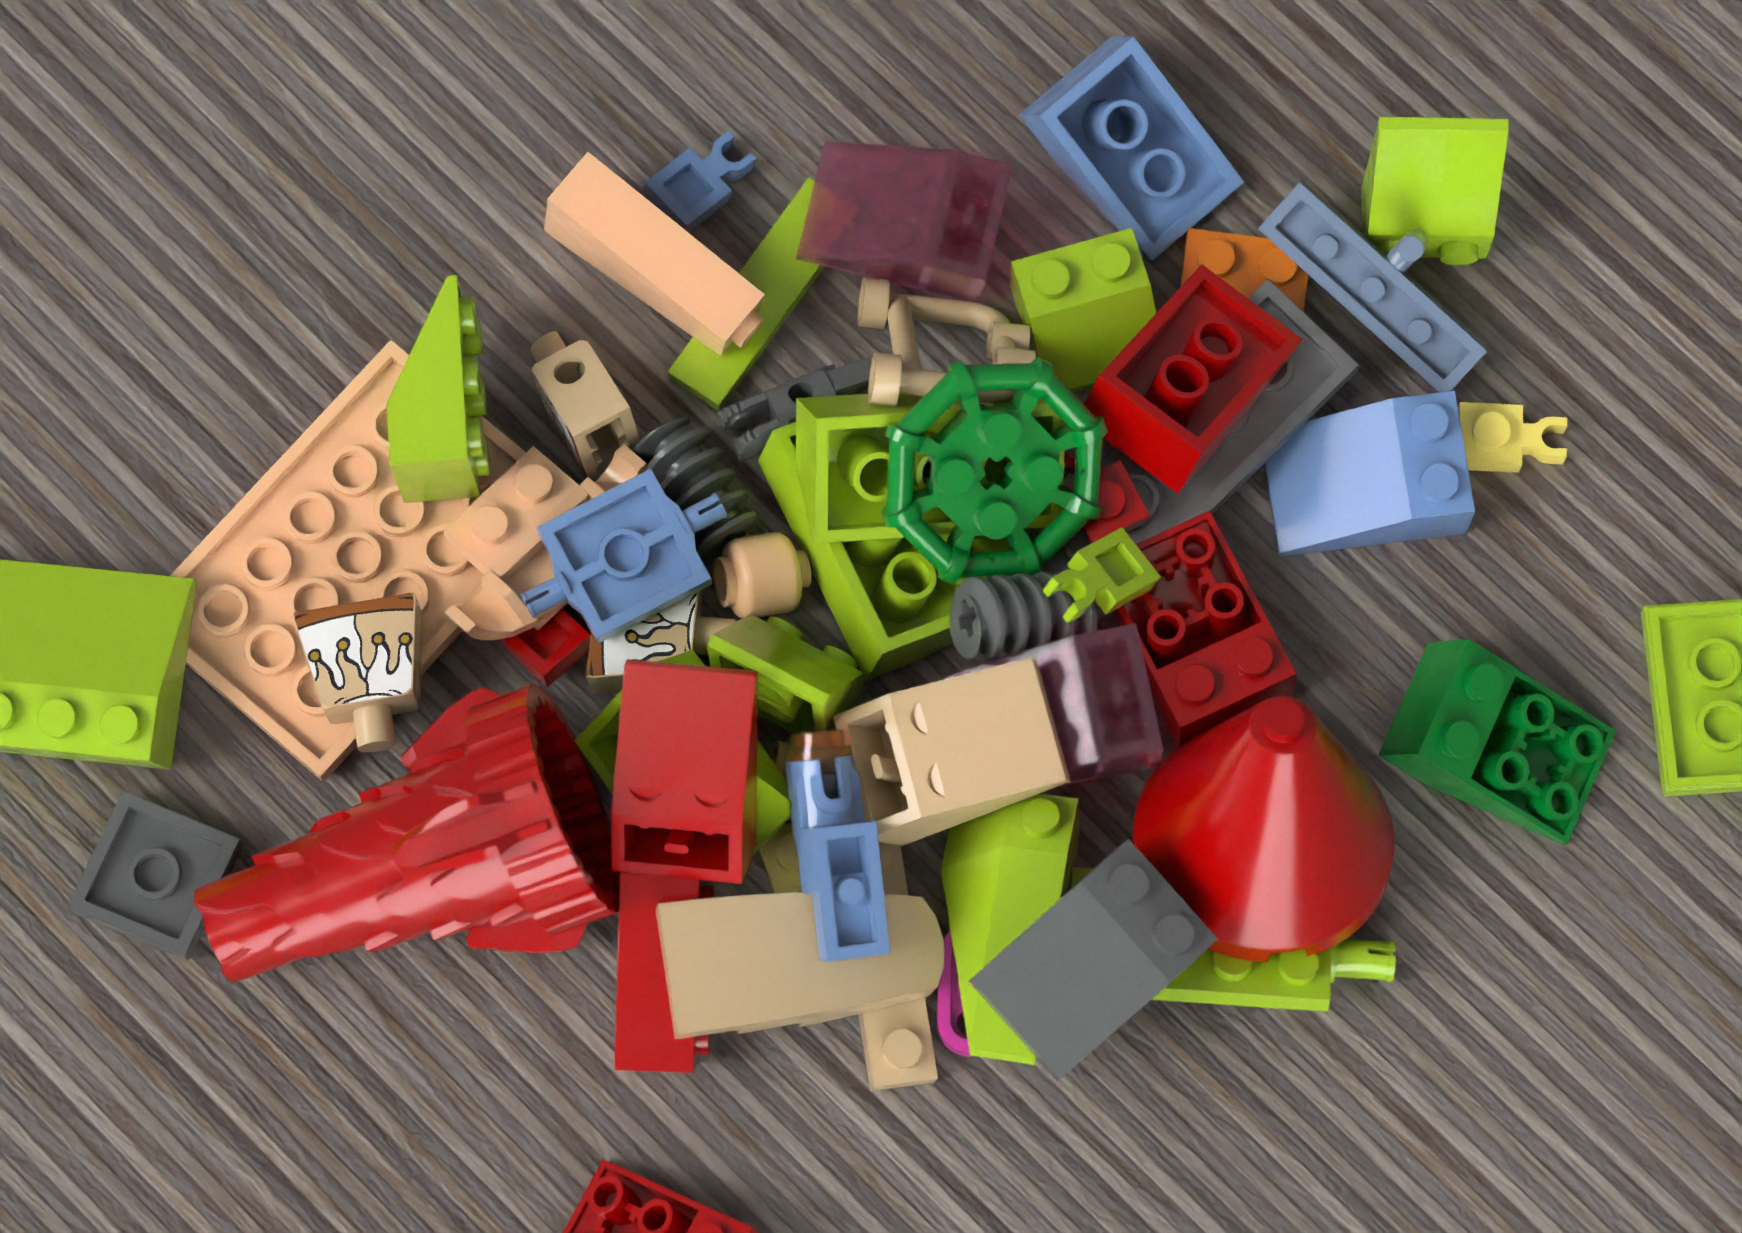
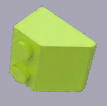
[1010,228,1156,393]

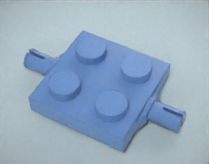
[520,469,728,644]

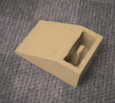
[833,657,1070,846]

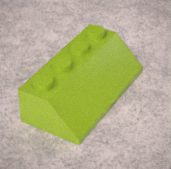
[796,394,1065,544]

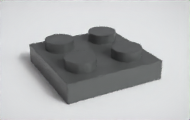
[67,790,243,961]

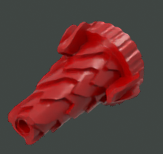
[194,683,620,982]

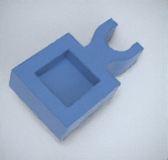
[642,130,756,233]

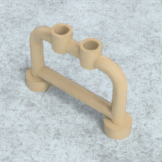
[857,277,1036,407]

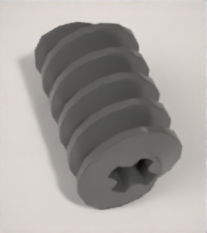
[633,417,760,559]
[950,571,1097,660]

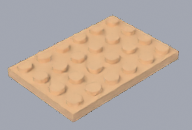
[170,340,526,783]

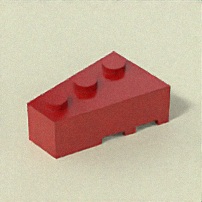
[614,872,715,1073]

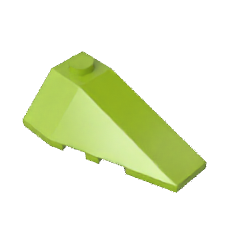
[941,793,1080,1065]

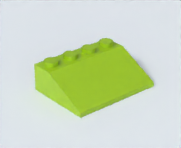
[758,370,1042,681]
[0,559,197,770]

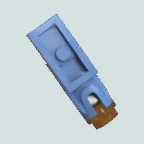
[785,729,890,962]

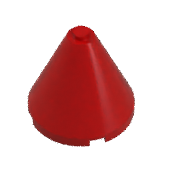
[1132,696,1395,962]

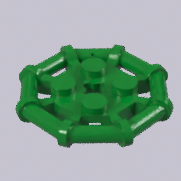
[881,358,1108,584]

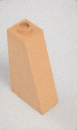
[544,152,765,356]

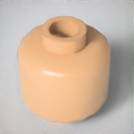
[713,532,811,619]

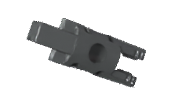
[717,358,871,461]

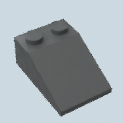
[969,839,1218,1081]

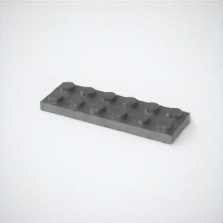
[1024,279,1359,627]

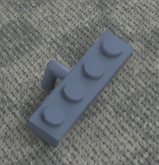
[1258,180,1489,392]

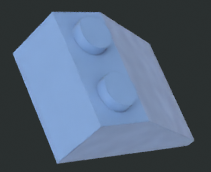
[1019,36,1244,261]
[1264,391,1475,557]

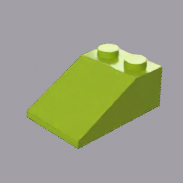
[1362,117,1509,266]
[707,614,865,741]

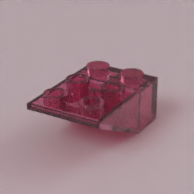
[796,142,1013,303]
[943,624,1163,786]

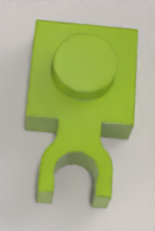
[1042,527,1161,623]

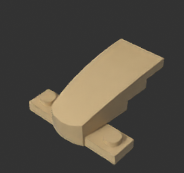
[656,842,944,1091]

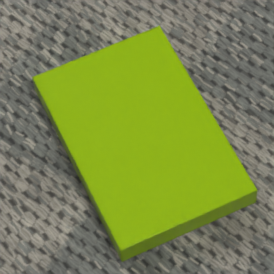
[1641,599,1742,797]

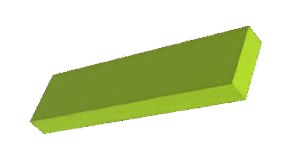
[667,177,860,411]

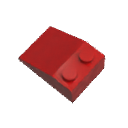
[1084,264,1303,494]

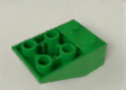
[1378,639,1616,845]

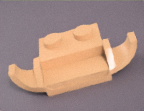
[444,444,646,640]

